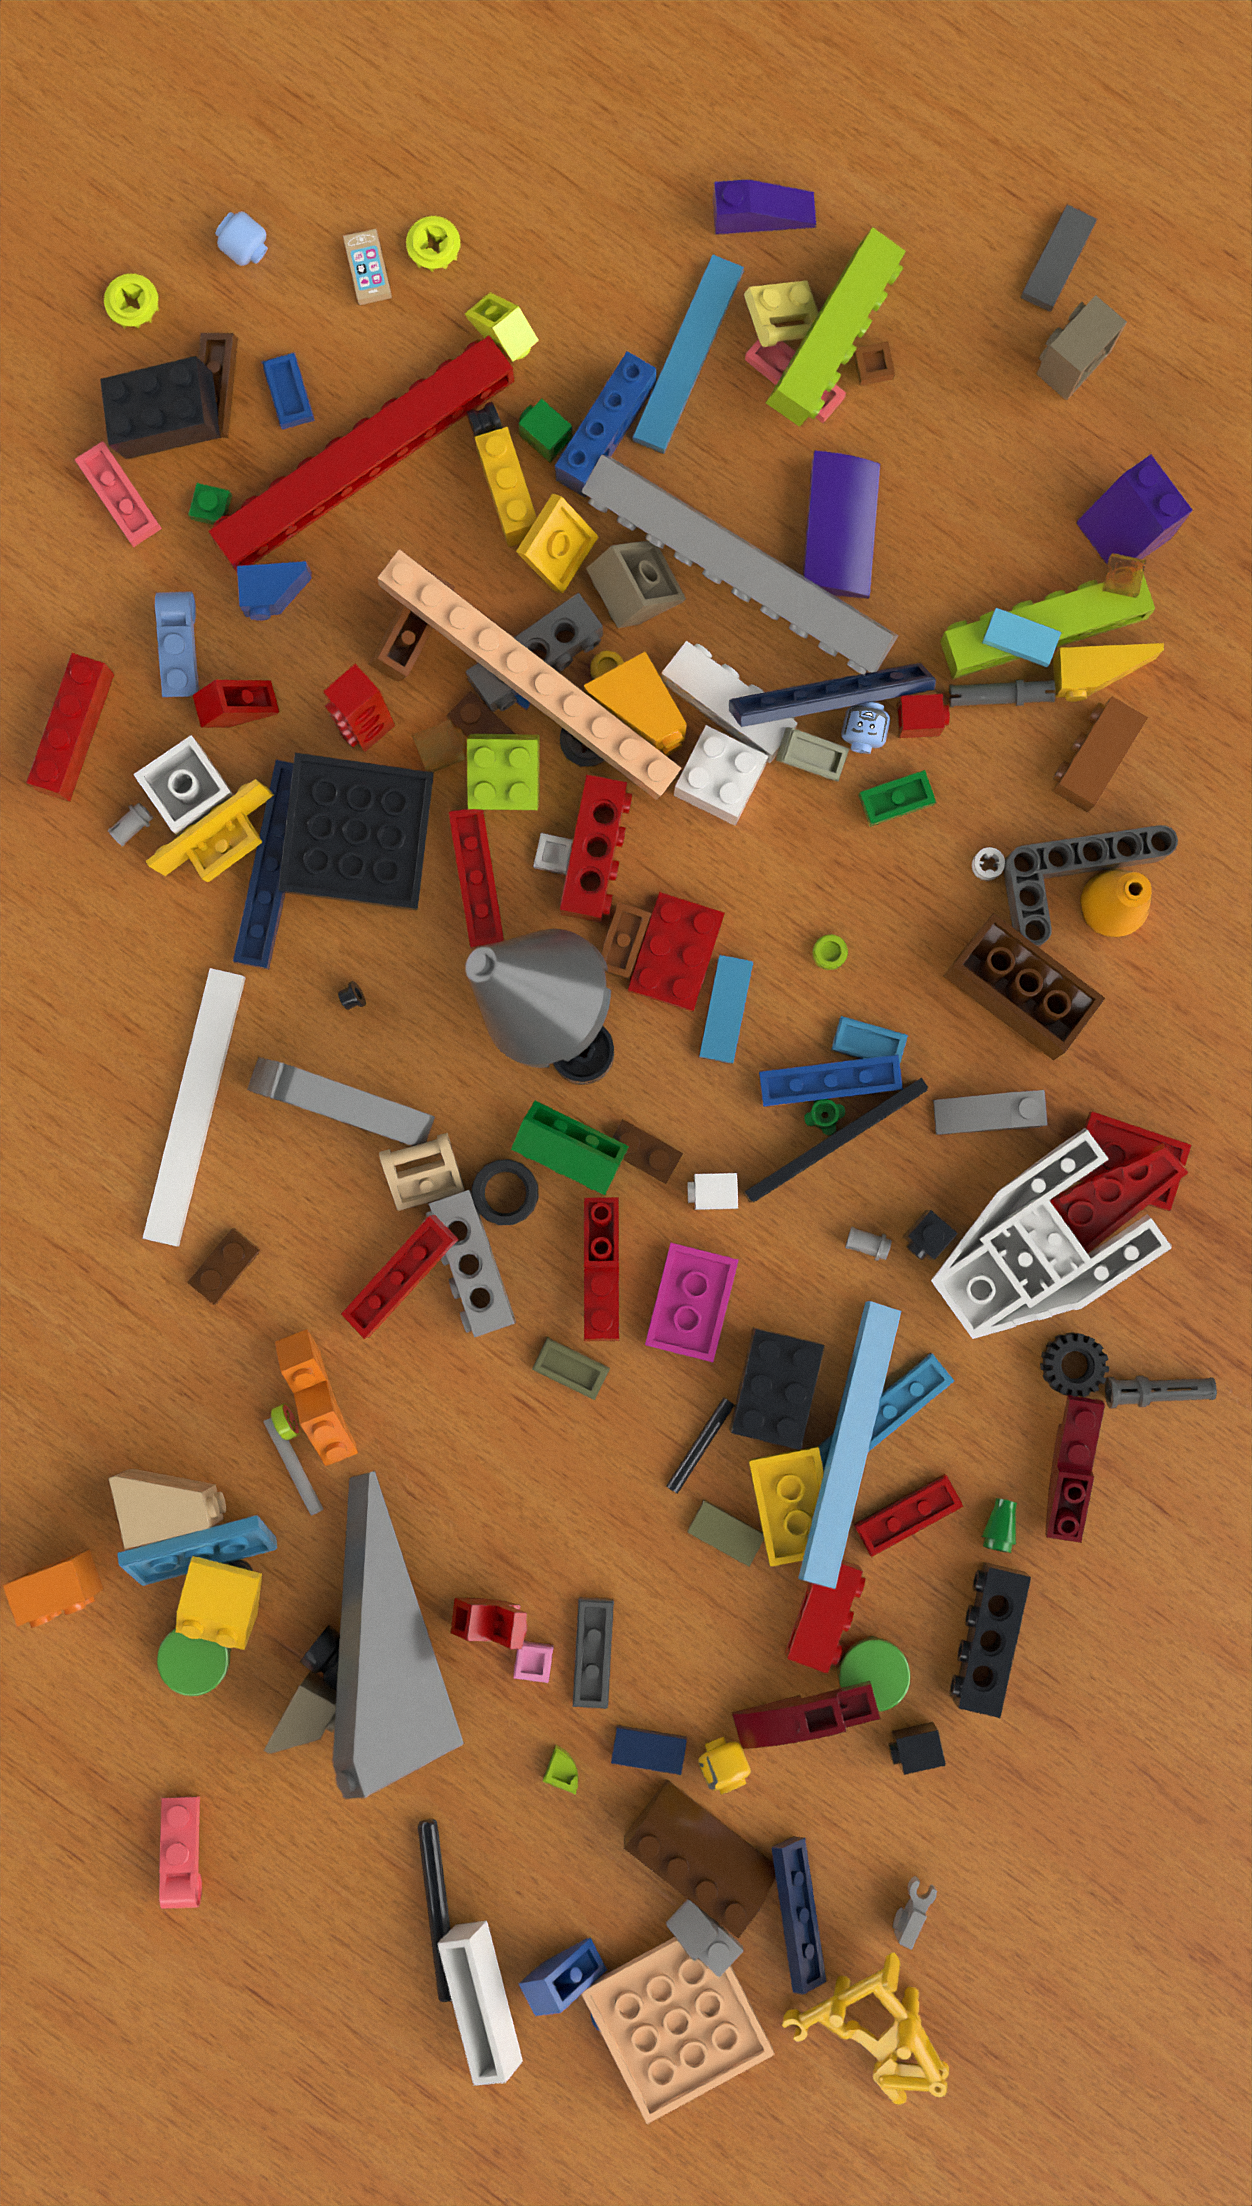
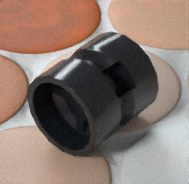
[300,1625,340,1692]

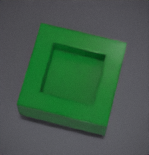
[188,483,232,525]

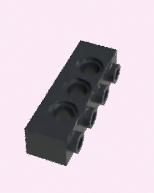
[950,1562,1031,1718]

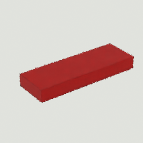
[853,1474,964,1557]

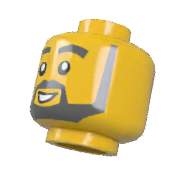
[698,1737,751,1795]

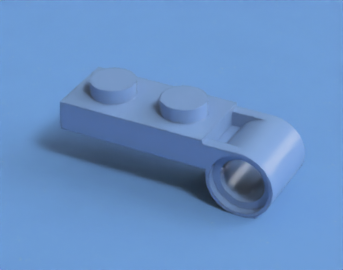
[155,591,199,697]

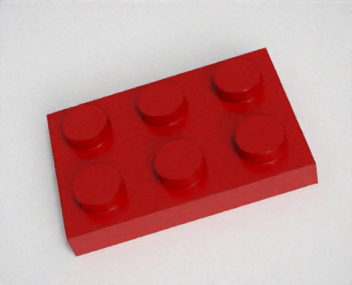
[628,892,725,1012]
[1078,1111,1192,1211]

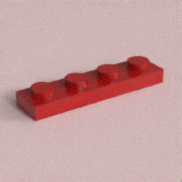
[448,809,505,949]
[341,1214,459,1339]

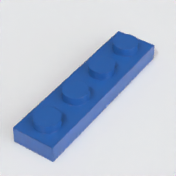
[759,1055,903,1107]

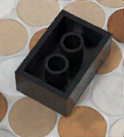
[100,356,221,459]
[729,1327,825,1450]

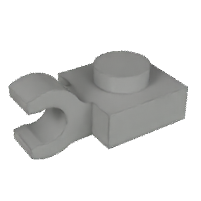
[893,1876,937,1950]

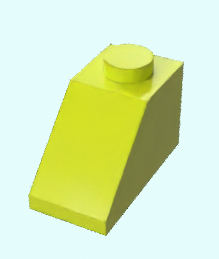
[465,292,539,362]

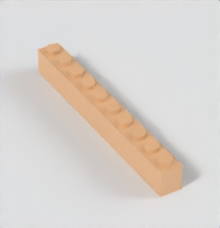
[378,549,682,800]

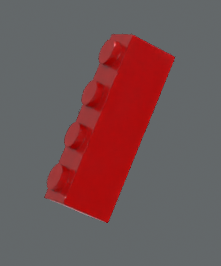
[26,653,115,802]

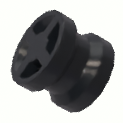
[466,401,503,437]

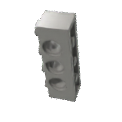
[426,1190,516,1338]

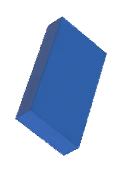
[262,353,315,430]

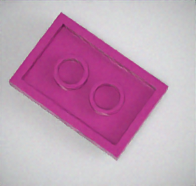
[645,1243,738,1362]

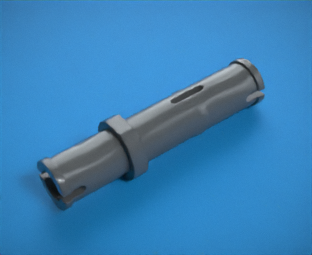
[949,679,1055,707]

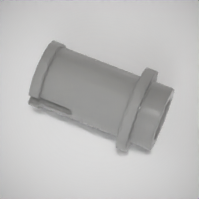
[108,802,153,846]
[845,1227,892,1261]

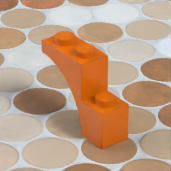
[275,1329,358,1466]

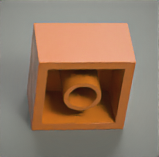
[3,1549,103,1628]

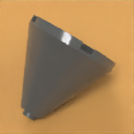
[466,929,611,1068]

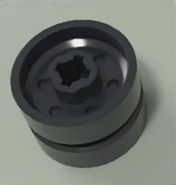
[553,1025,614,1085]

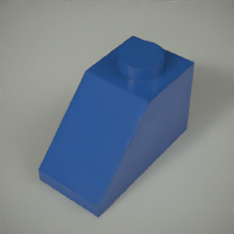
[237,561,312,621]
[519,1938,607,2016]

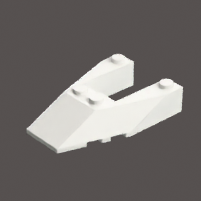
[931,1128,1172,1339]

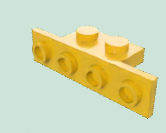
[146,779,274,882]

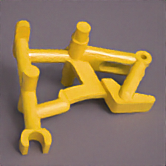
[782,1952,949,2105]

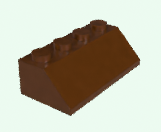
[943,913,1105,1060]
[624,1779,776,1939]

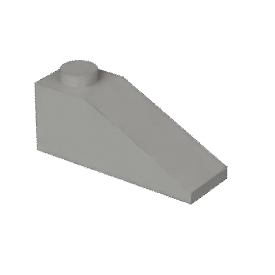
[933,1090,1047,1135]

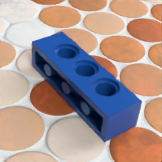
[555,351,656,498]

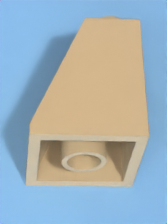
[109,1469,226,1549]

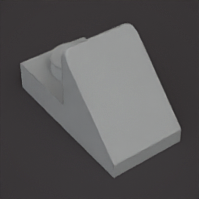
[666,1899,744,1977]

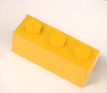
[475,427,537,547]

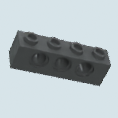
[466,593,603,712]

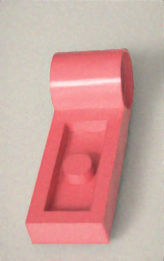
[159,1797,202,1909]

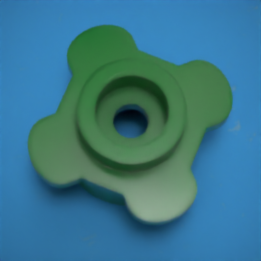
[804,1099,845,1136]

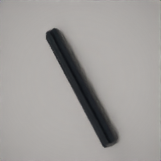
[418,1819,452,2002]

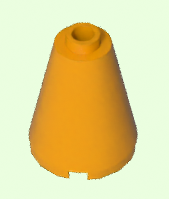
[1080,869,1152,937]

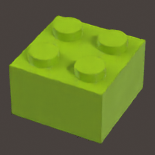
[467,734,539,810]

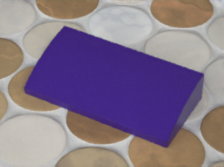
[803,450,880,599]

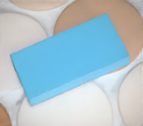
[982,608,1061,667]

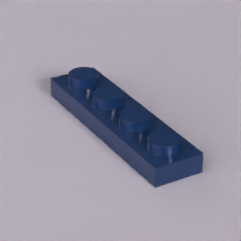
[771,1836,826,1995]

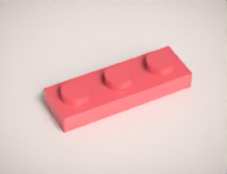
[745,339,846,423]
[74,441,162,547]

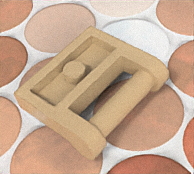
[379,1133,465,1211]

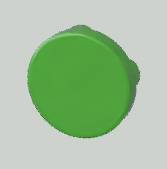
[157,1628,231,1696]
[837,1636,910,1712]

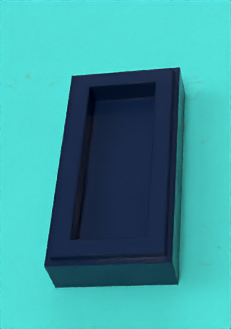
[611,1725,687,1775]

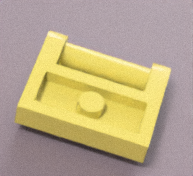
[744,280,818,347]

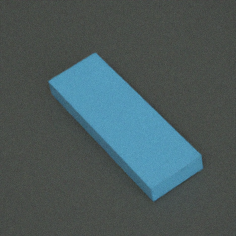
[699,955,753,1064]

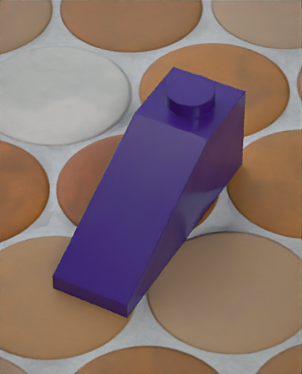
[713,179,816,235]

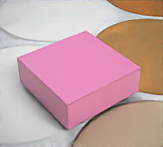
[513,1641,554,1683]

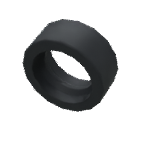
[472,1159,539,1225]

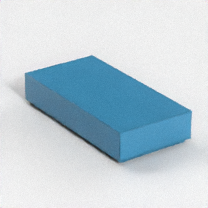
[831,1016,908,1063]

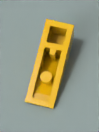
[1053,643,1164,702]

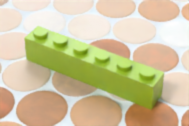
[766,227,906,427]
[940,570,1155,679]

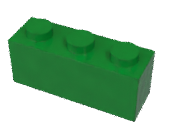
[511,1100,629,1195]

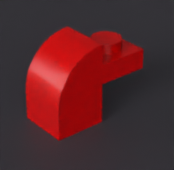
[450,1598,527,1649]

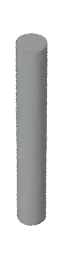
[263,1418,323,1516]

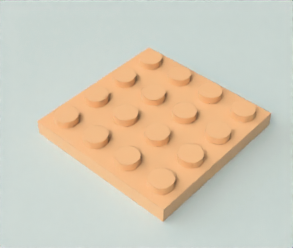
[582,1937,775,2124]

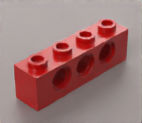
[323,663,395,752]
[560,774,633,923]

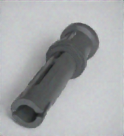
[1105,1376,1217,1409]

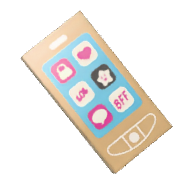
[343,229,392,305]

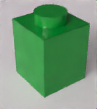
[518,398,573,463]

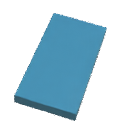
[117,1515,278,1586]

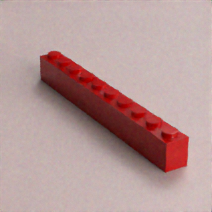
[208,335,515,574]

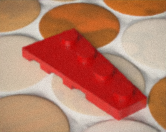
[1049,1143,1188,1254]

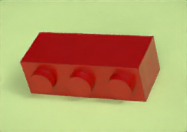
[785,1560,866,1674]

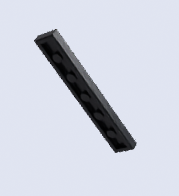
[743,1078,928,1203]

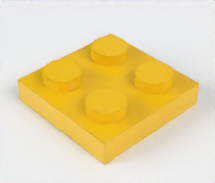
[516,494,598,594]

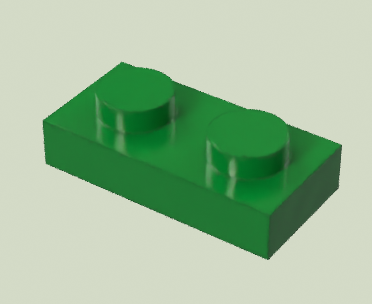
[859,770,936,827]

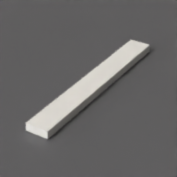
[143,968,246,1246]

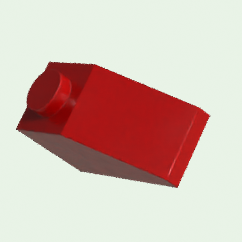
[192,680,280,728]

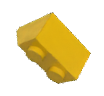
[176,1556,262,1650]

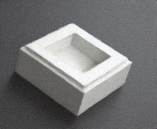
[533,833,573,875]

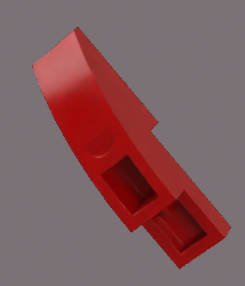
[584,1197,619,1341]

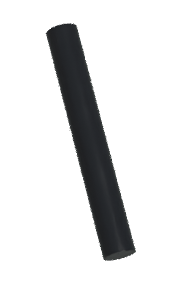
[666,1397,735,1494]

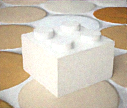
[674,725,768,826]
[133,735,234,836]

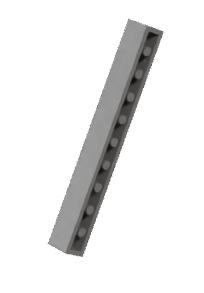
[582,454,899,675]

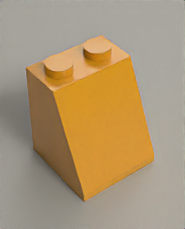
[584,652,687,756]

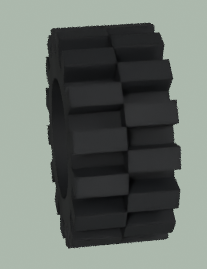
[1040,1333,1109,1397]

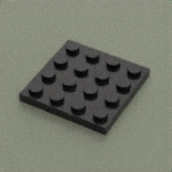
[278,753,434,911]

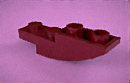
[1045,1395,1105,1543]
[732,1681,881,1749]

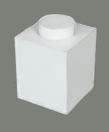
[687,1173,738,1210]

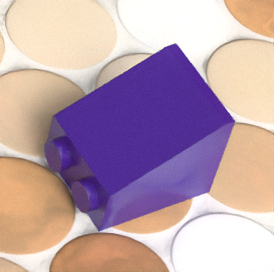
[1076,454,1193,574]

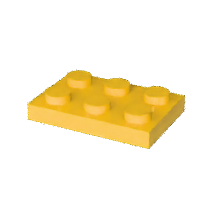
[748,1446,824,1567]

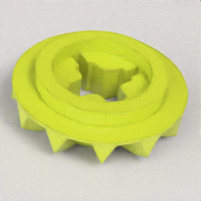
[406,216,461,272]
[104,274,159,329]

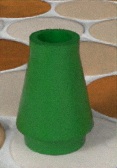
[981,1498,1017,1553]

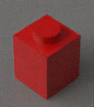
[897,694,950,738]

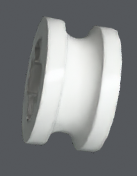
[971,847,1005,881]

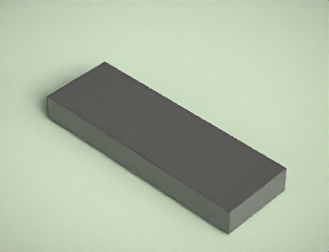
[1021,205,1097,312]
[573,1597,614,1709]

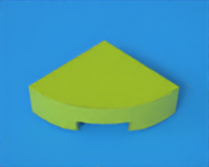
[543,1745,578,1794]

